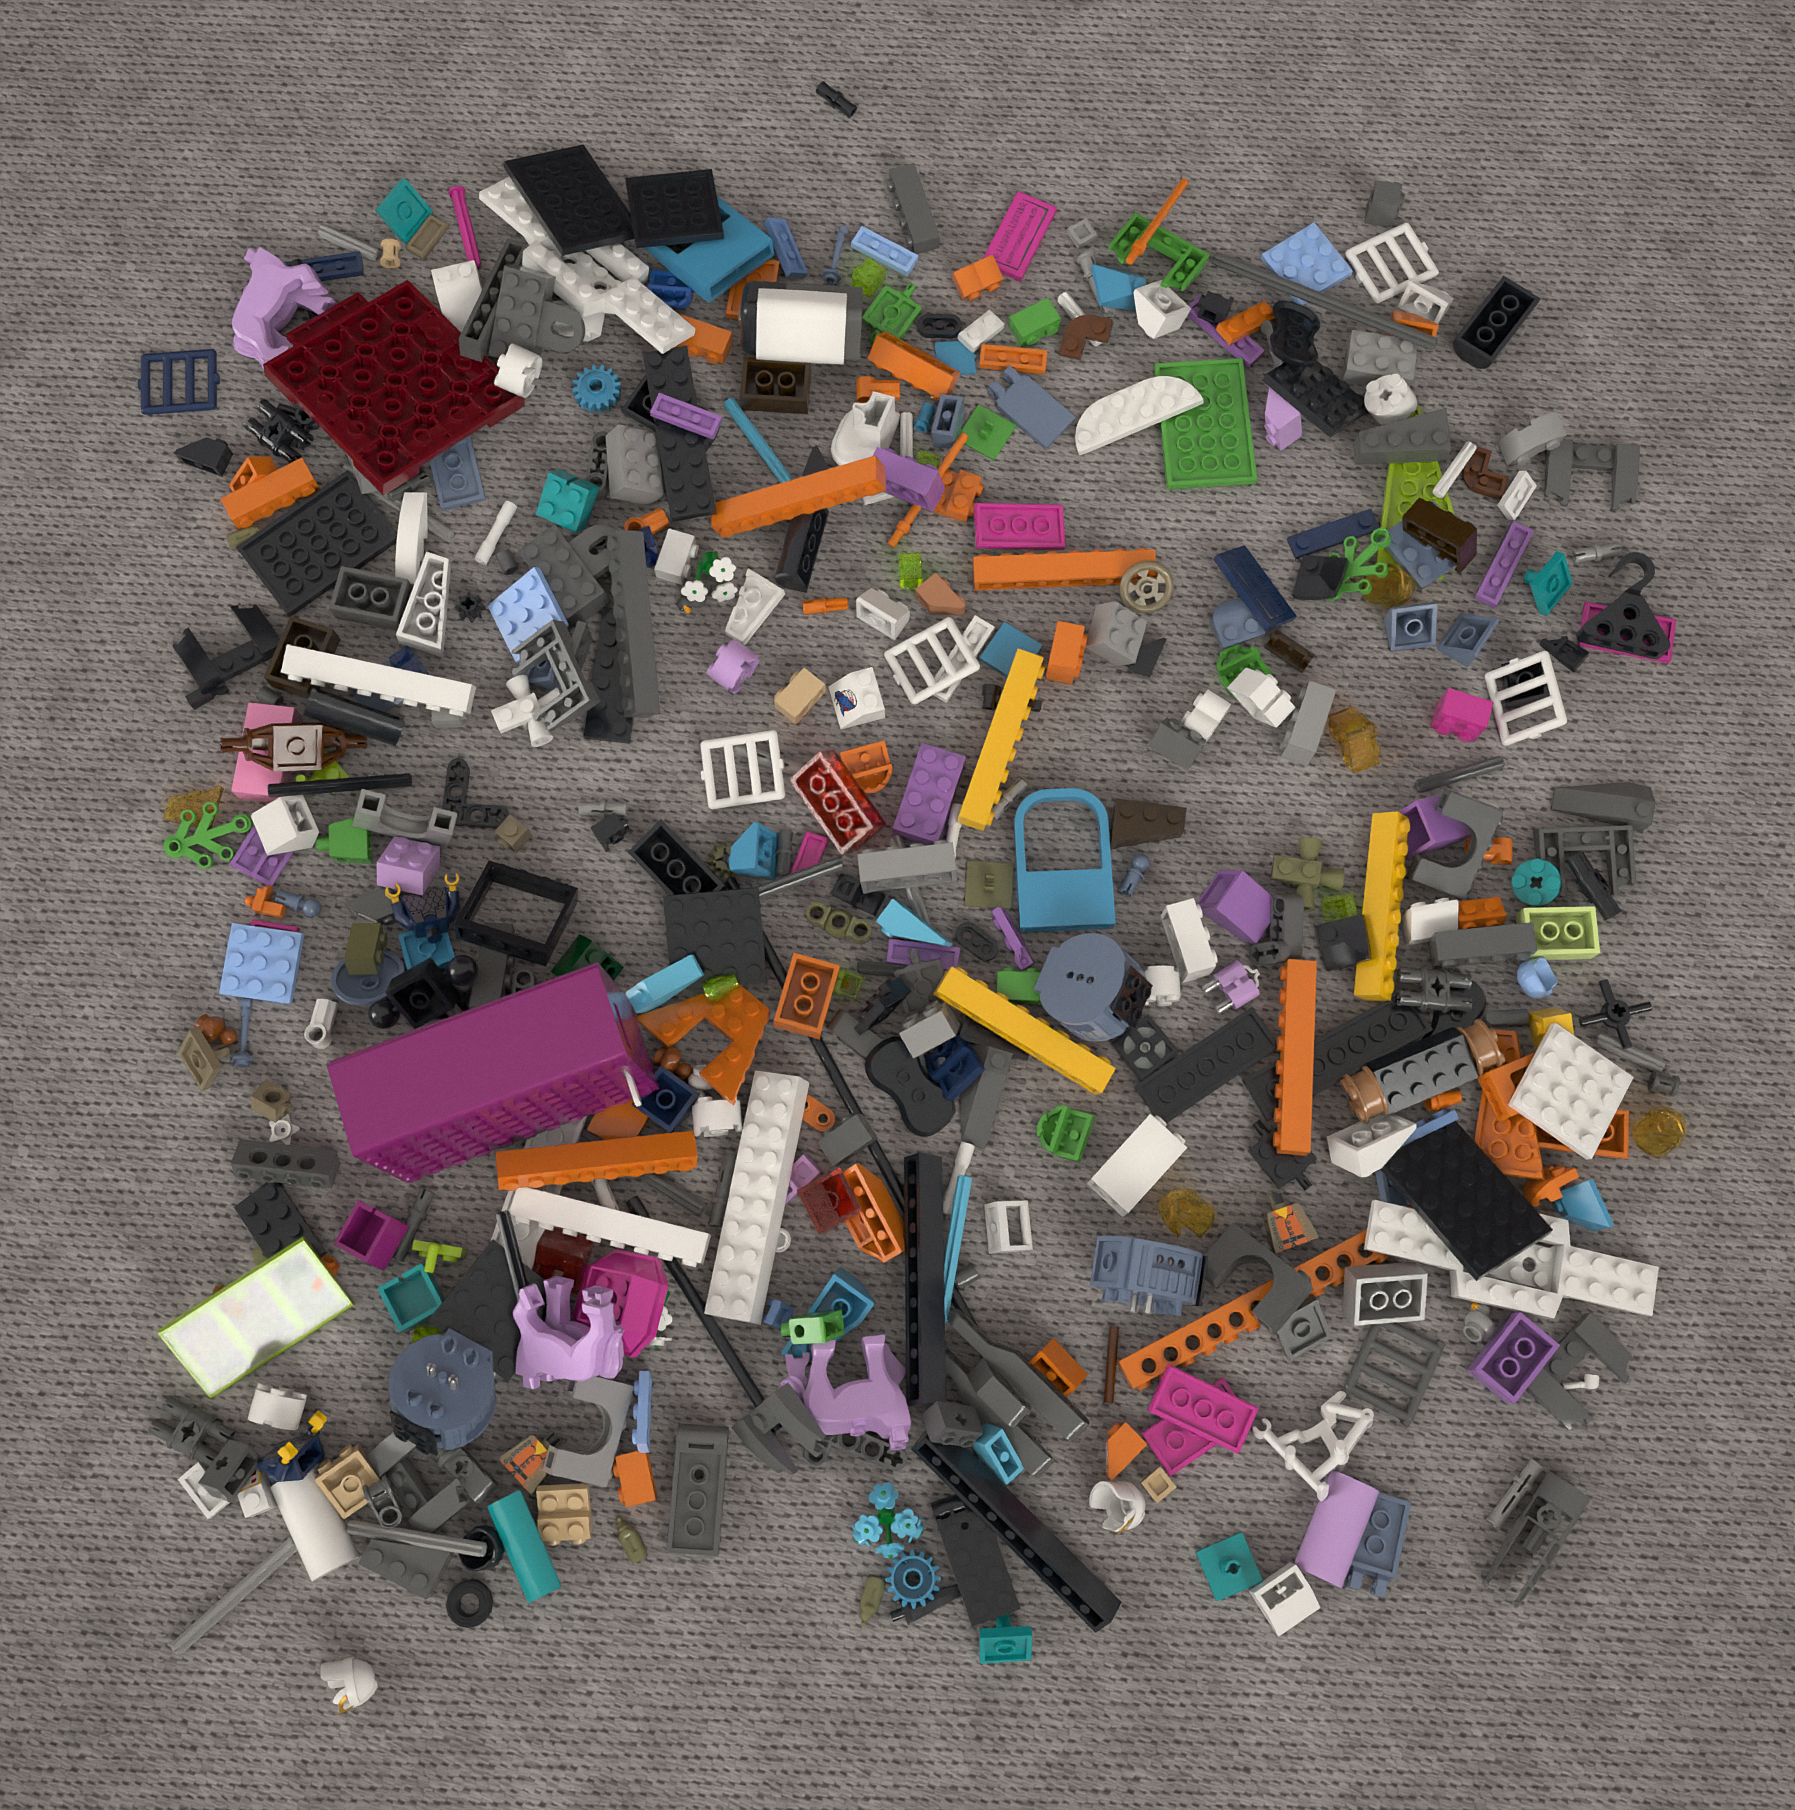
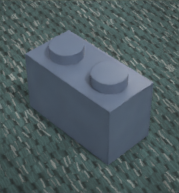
[931,394,966,449]

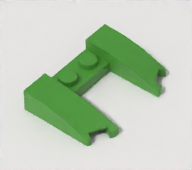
[1108,212,1210,291]

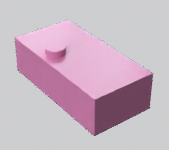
[231,703,302,802]

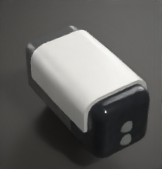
[738,281,863,365]

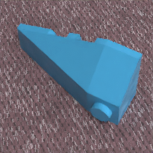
[781,1267,875,1361]

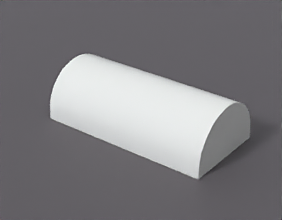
[270,1464,360,1582]

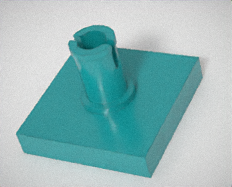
[375,178,433,244]
[1524,551,1573,616]
[1195,1532,1263,1601]
[979,1613,1032,1664]

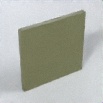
[965,860,1014,909]

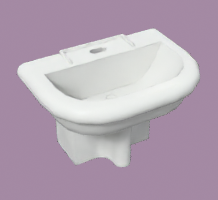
[830,391,901,466]

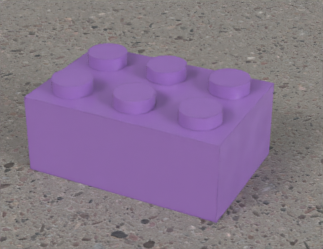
[873,447,945,512]
[1467,1312,1560,1404]

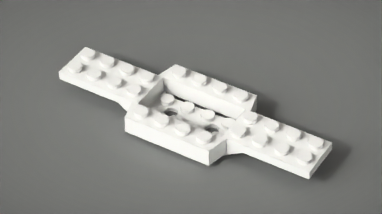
[479,177,695,354]
[1364,1200,1659,1319]

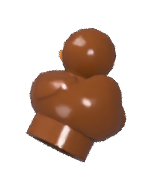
[194,1014,237,1045]
[653,1047,693,1079]

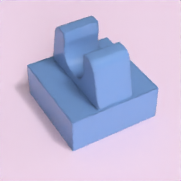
[762,1299,794,1330]

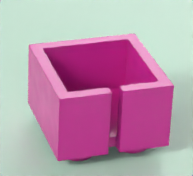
[1430,688,1494,742]

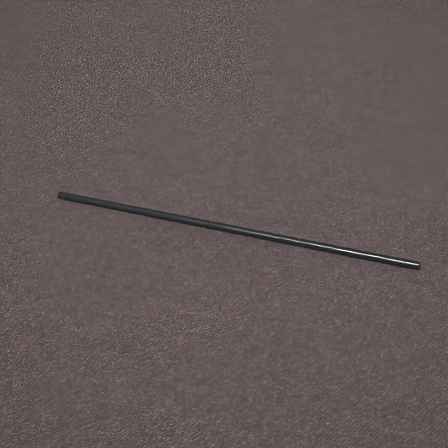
[725,877,1009,1383]

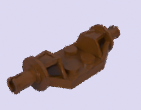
[220,722,367,772]

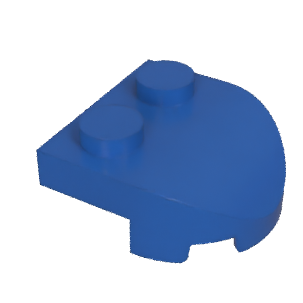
[647,270,694,309]

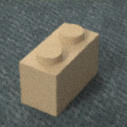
[774,668,826,724]

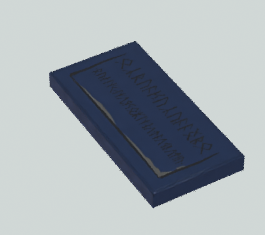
[1213,545,1297,631]

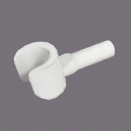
[1563,1374,1599,1390]

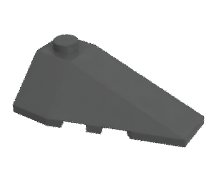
[1551,782,1656,832]
[960,1044,1013,1149]

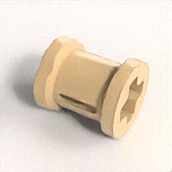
[380,239,401,268]

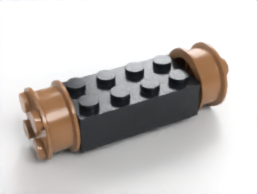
[1339,1019,1505,1124]

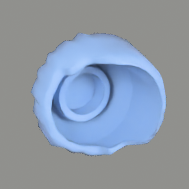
[1517,957,1557,999]

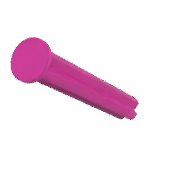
[448,186,482,269]

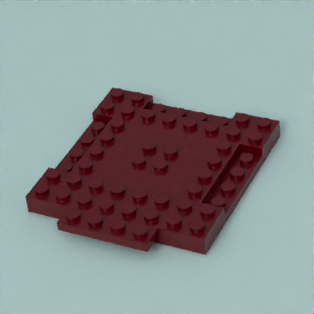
[263,280,525,496]

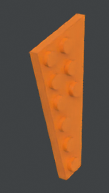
[1474,1029,1545,1180]

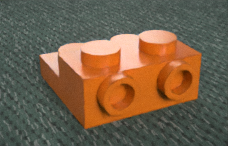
[925,470,984,523]

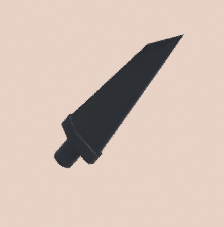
[889,1584,961,1625]

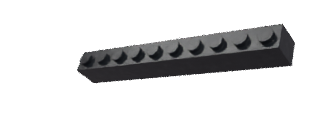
[904,1152,947,1409]
[911,1430,1122,1633]

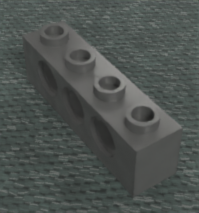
[231,1139,340,1189]

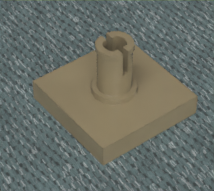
[178,1027,230,1092]

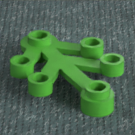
[1326,528,1391,601]
[163,802,254,868]

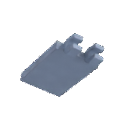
[988,365,1076,450]
[430,436,486,511]
[1346,1493,1411,1597]

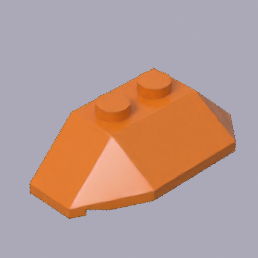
[837,1163,905,1263]

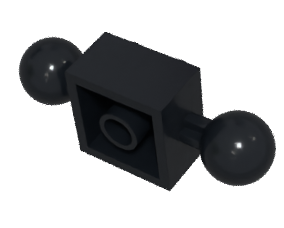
[368,955,478,1029]

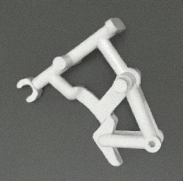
[1252,1391,1374,1502]

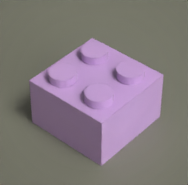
[377,836,440,896]

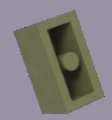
[344,923,388,975]

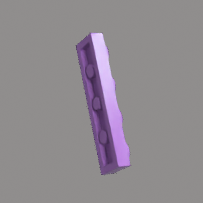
[1187,295,1265,369]
[1474,521,1534,608]

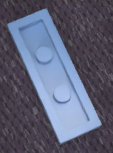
[851,226,918,277]
[632,1371,652,1453]

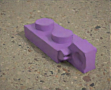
[992,907,1035,970]

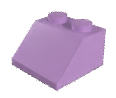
[1264,387,1302,451]

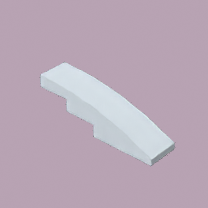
[395,492,428,584]

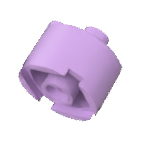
[706,639,759,694]

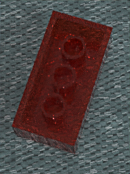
[789,750,887,855]

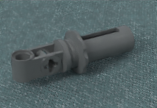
[387,1400,499,1504]

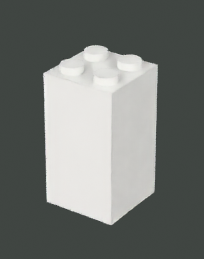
[1087,1114,1187,1217]

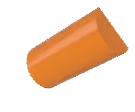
[1535,1109,1629,1159]

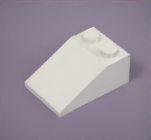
[431,260,483,333]
[1327,1114,1417,1177]

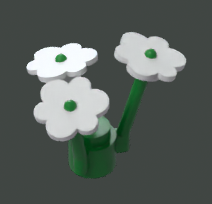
[681,551,738,602]

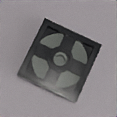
[1110,1014,1179,1082]

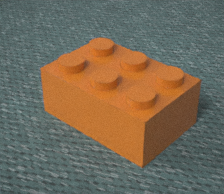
[773,953,840,1040]

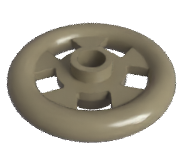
[1119,561,1174,613]

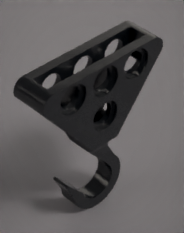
[1576,552,1671,659]

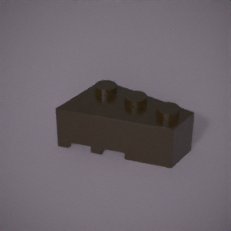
[1402,497,1477,574]
[1110,798,1187,850]

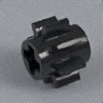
[455,592,486,623]

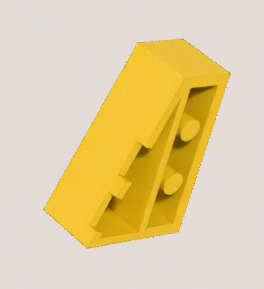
[1528,1007,1574,1051]

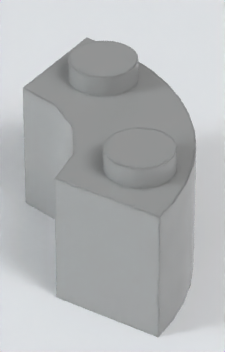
[1498,412,1567,466]

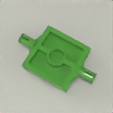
[862,282,922,345]

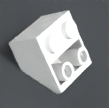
[251,795,319,856]
[1400,898,1459,946]
[1249,1562,1320,1637]

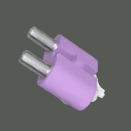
[1202,960,1260,1014]

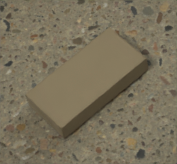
[405,214,449,260]

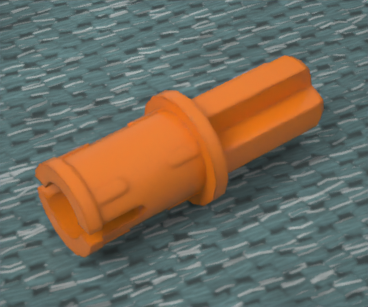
[802,596,848,615]

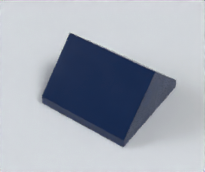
[631,1065,700,1133]

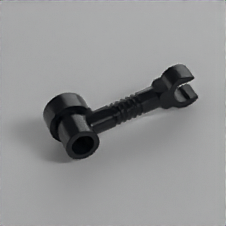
[982,684,1042,712]

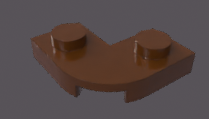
[1058,315,1114,361]
[1462,446,1509,500]

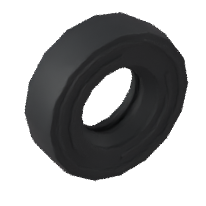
[446,1579,493,1628]

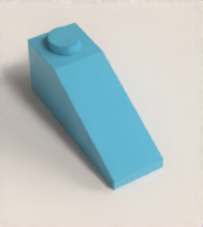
[876,899,953,947]
[625,954,704,1013]

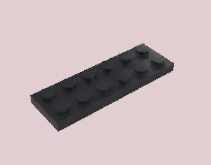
[583,607,634,744]
[1134,1007,1277,1124]

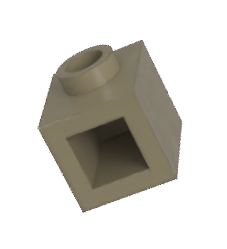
[495,814,532,853]

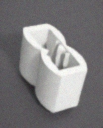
[1181,690,1231,744]

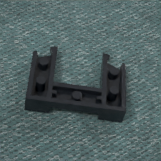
[172,604,280,693]

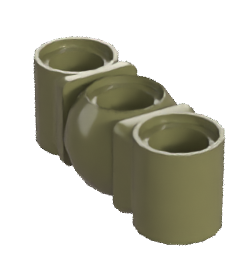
[806,901,872,945]

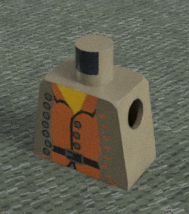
[1263,1193,1319,1254]
[499,1430,563,1494]

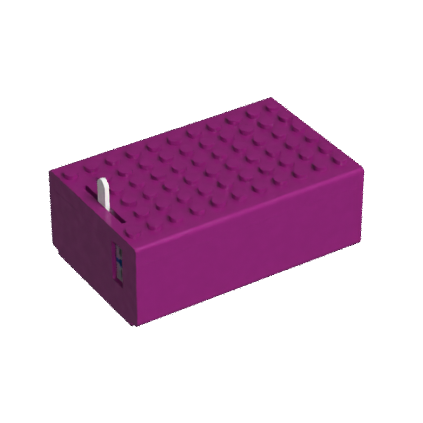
[327,962,660,1183]

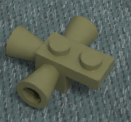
[1270,837,1345,912]

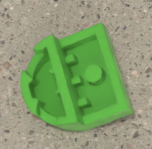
[1217,644,1272,698]
[1037,1106,1096,1163]

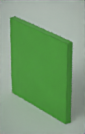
[960,404,1017,460]

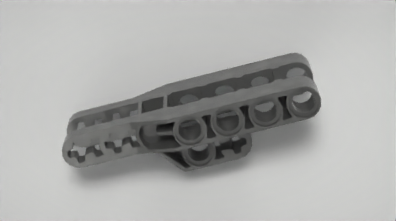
[945,1309,1090,1478]

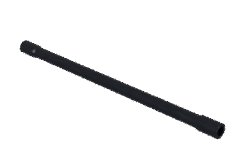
[625,1195,783,1433]

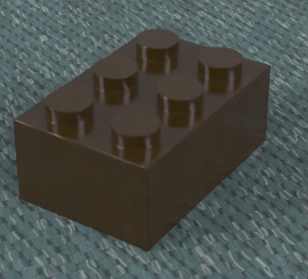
[740,357,811,414]
[264,616,341,699]

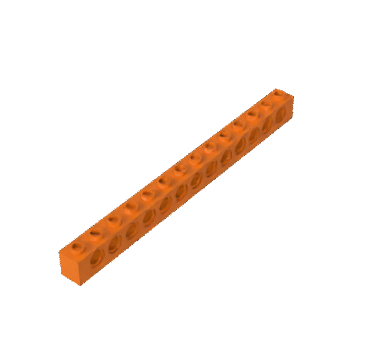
[1117,1206,1414,1391]

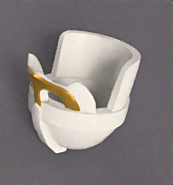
[1089,1481,1145,1533]
[320,1657,378,1714]

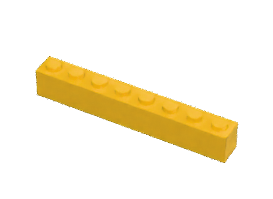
[957,649,1046,831]
[1354,811,1410,1001]
[933,967,1116,1095]

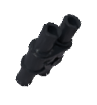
[245,399,314,464]
[1565,852,1622,921]

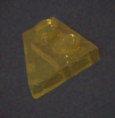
[163,785,224,830]

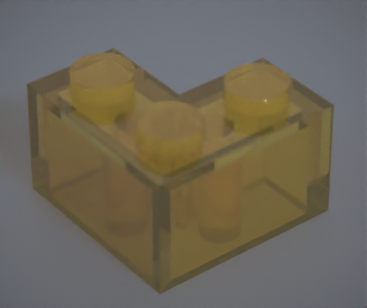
[1328,706,1381,774]

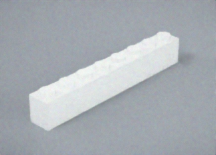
[281,645,476,717]
[510,1187,711,1268]

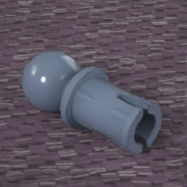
[1118,854,1150,897]
[275,889,321,917]

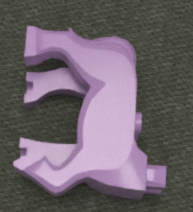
[232,247,337,369]
[513,1276,624,1389]
[780,1334,911,1450]

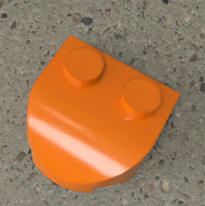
[839,740,892,793]
[1523,1165,1579,1206]

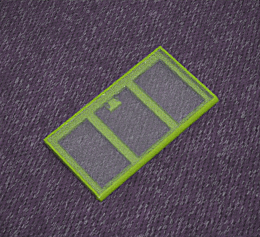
[158,1236,354,1398]

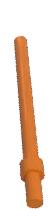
[1126,178,1188,265]
[887,432,969,548]

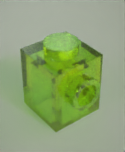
[852,257,886,298]
[898,553,923,590]

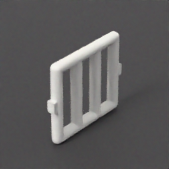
[1345,223,1439,303]
[884,617,980,704]
[1485,651,1567,746]
[700,730,785,809]

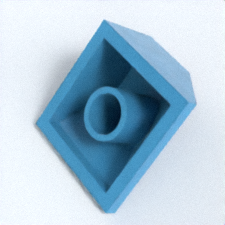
[1091,264,1147,311]
[728,822,778,880]
[1551,1179,1614,1231]

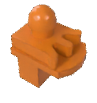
[244,885,287,919]

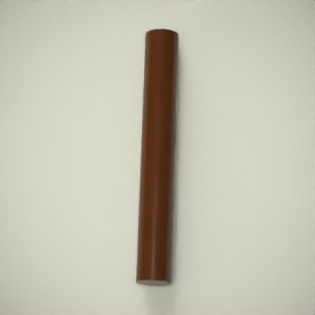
[1104,1326,1119,1403]

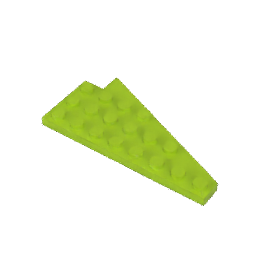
[1375,406,1455,580]

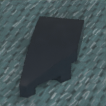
[1540,636,1589,672]
[1128,638,1167,678]

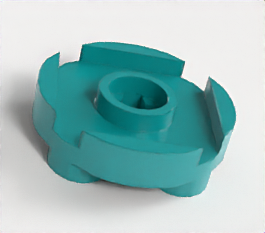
[1511,859,1561,906]

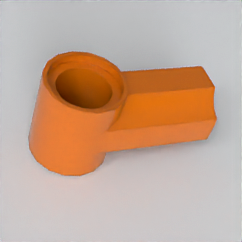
[856,376,900,403]
[624,508,670,540]
[1464,837,1513,865]

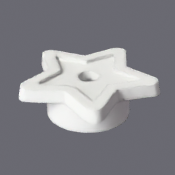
[269,1114,300,1145]

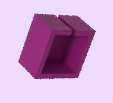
[333,1200,409,1271]

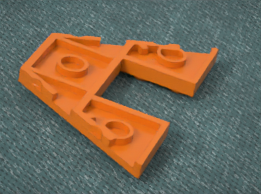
[636,984,771,1106]

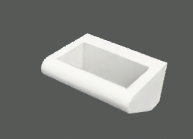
[984,1200,1033,1254]

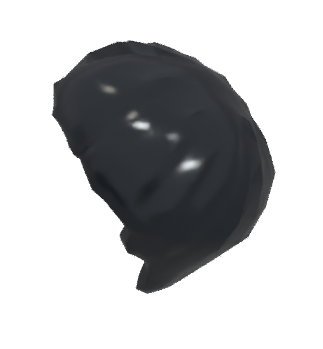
[458,1525,505,1571]

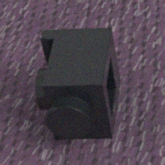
[1197,291,1234,326]
[590,813,630,852]

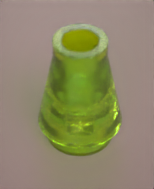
[702,974,739,1001]

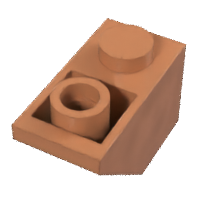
[915,573,966,616]

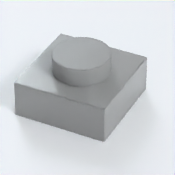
[1067,218,1097,250]

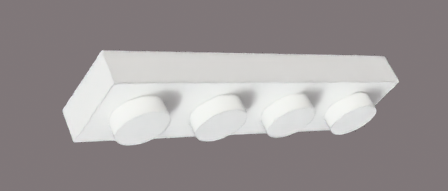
[933,615,995,703]

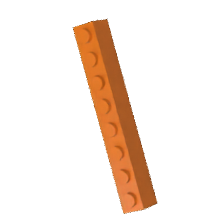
[711,455,886,538]
[972,548,1157,590]
[1273,959,1317,1156]
[495,1131,698,1191]

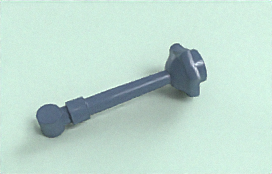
[821,225,848,285]
[230,998,254,1068]

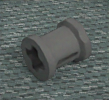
[1648,1070,1680,1097]

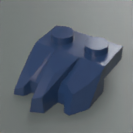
[924,1034,985,1101]

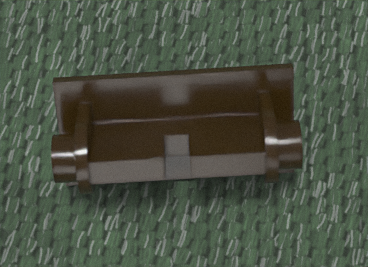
[1264,630,1315,673]

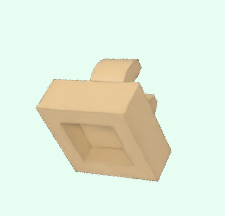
[1140,1466,1176,1503]

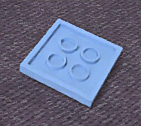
[1261,222,1353,305]
[488,567,569,664]
[219,923,305,1004]

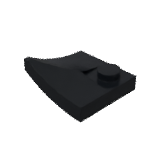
[1292,555,1349,600]
[1316,914,1371,972]

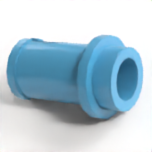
[914,402,936,433]

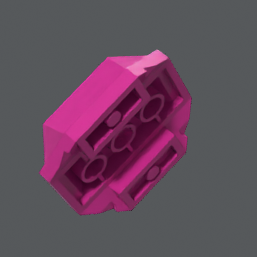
[573,1249,669,1358]

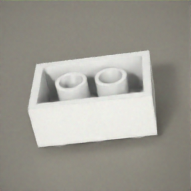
[1160,898,1218,983]

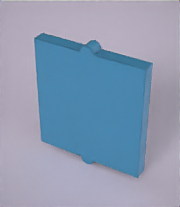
[934,341,977,375]

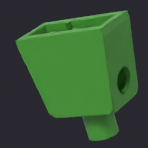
[316,818,373,864]
[781,1309,845,1344]

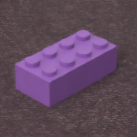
[893,743,966,846]

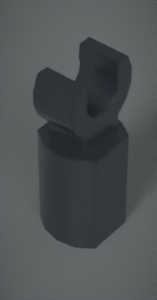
[185,685,229,710]

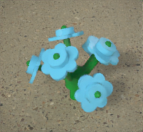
[852,1482,924,1558]

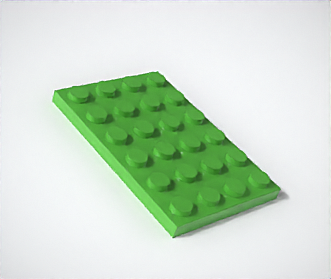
[1154,358,1257,490]

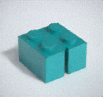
[536,469,599,532]
[377,1263,445,1333]

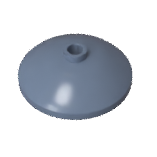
[331,950,405,1006]

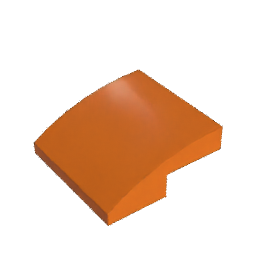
[587,1099,650,1140]

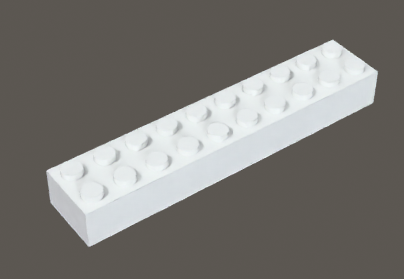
[704,1071,809,1325]

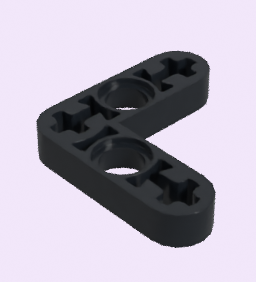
[442,758,510,828]

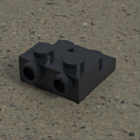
[854,977,912,1035]

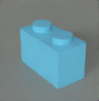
[972,1423,1024,1485]

